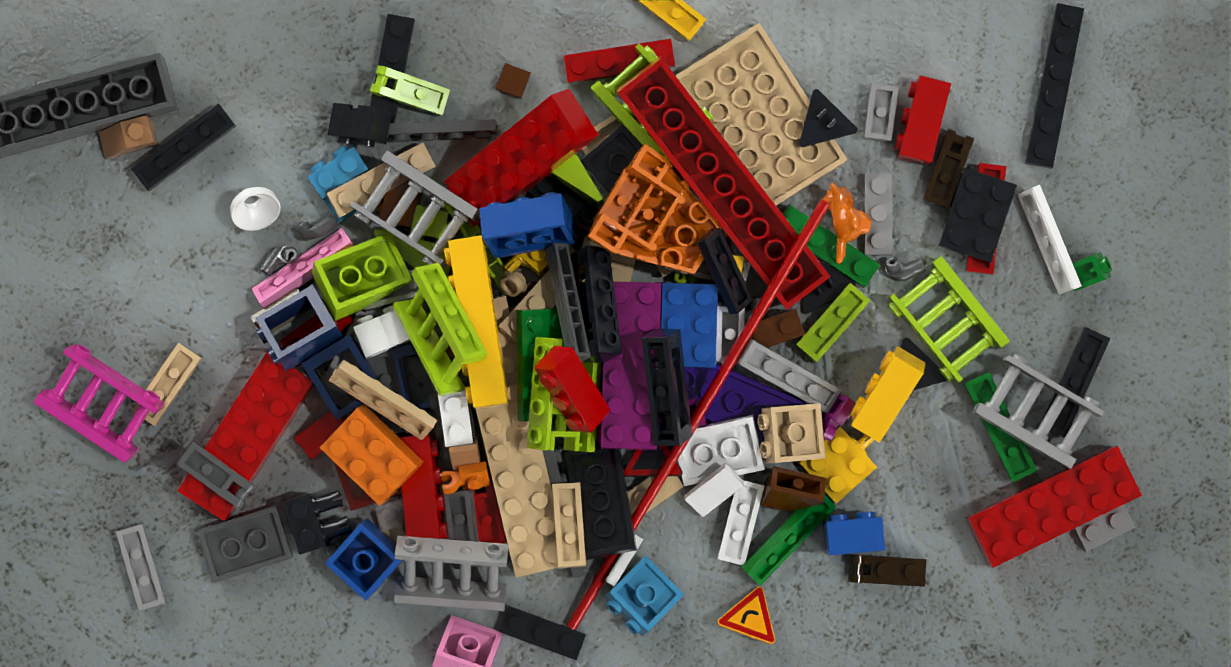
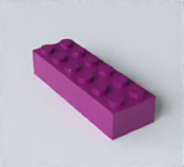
[601,281,662,451]

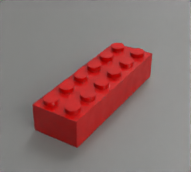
[444,89,599,227]
[177,351,315,521]
[965,446,1142,568]

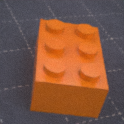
[320,404,424,506]

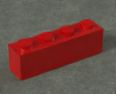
[400,434,448,539]

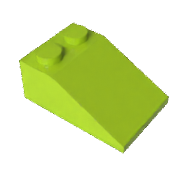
[549,154,603,207]
[312,232,412,321]

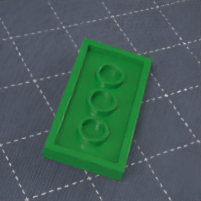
[516,307,564,422]

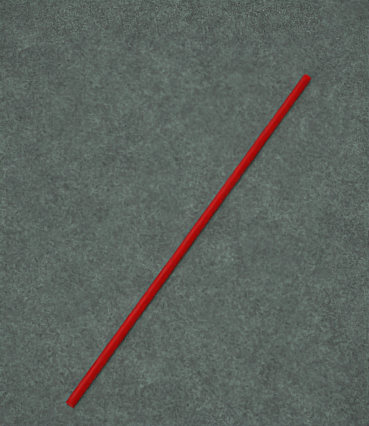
[566,199,830,630]

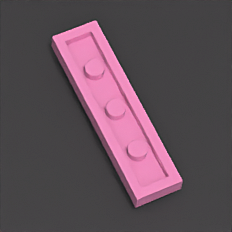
[252,228,354,308]

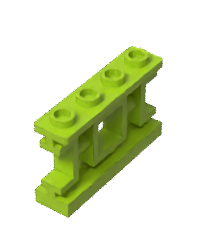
[527,337,602,452]

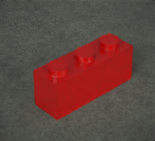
[894,75,952,166]
[534,346,611,433]

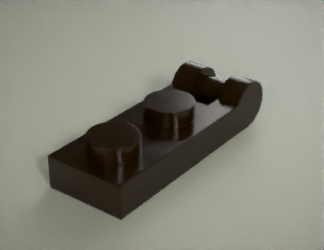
[922,128,974,209]
[848,554,927,587]

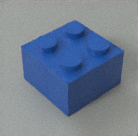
[823,511,885,555]
[325,518,404,601]

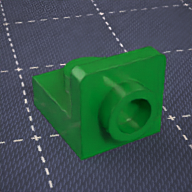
[1072,252,1112,291]

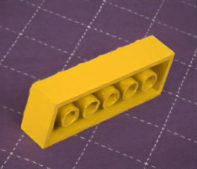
[444,235,509,409]

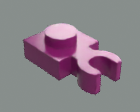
[822,394,856,442]

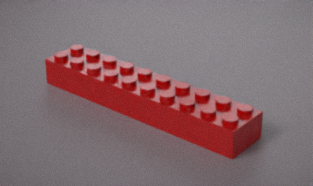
[617,56,831,310]

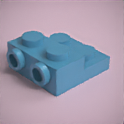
[307,146,369,224]
[604,555,684,636]

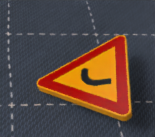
[717,586,775,645]

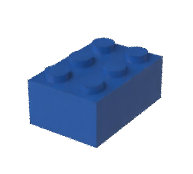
[479,192,576,258]
[661,283,718,369]

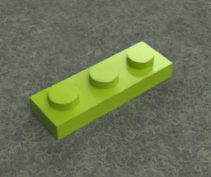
[796,283,871,363]

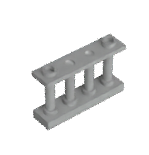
[350,151,480,269]
[972,354,1104,469]
[394,536,509,611]

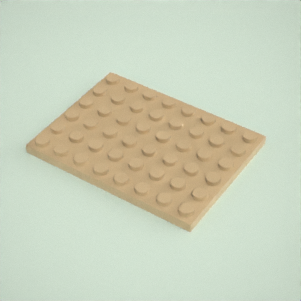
[581,23,848,278]

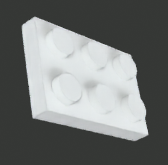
[678,415,765,486]

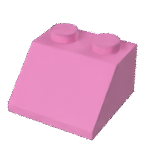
[432,615,503,667]

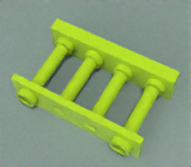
[590,43,713,164]
[887,256,1010,383]
[393,263,487,396]

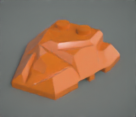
[587,144,722,275]

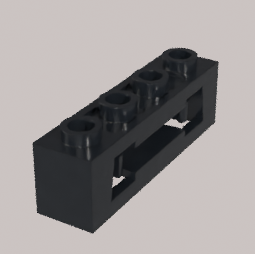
[570,246,622,364]
[641,329,693,446]

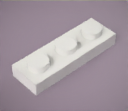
[717,480,764,565]

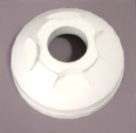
[230,187,281,231]

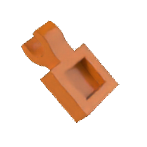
[440,461,491,495]

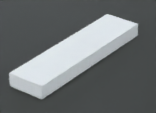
[1018,185,1081,295]

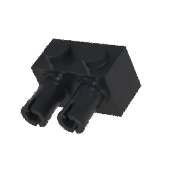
[283,489,352,555]

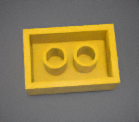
[850,346,925,443]

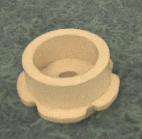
[500,271,527,297]

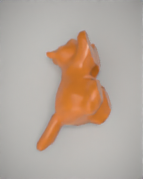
[823,183,871,264]

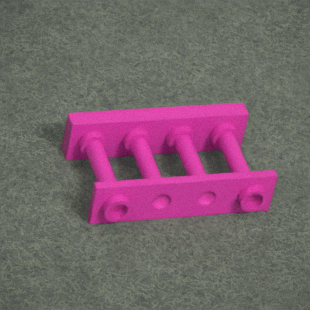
[33,344,165,463]

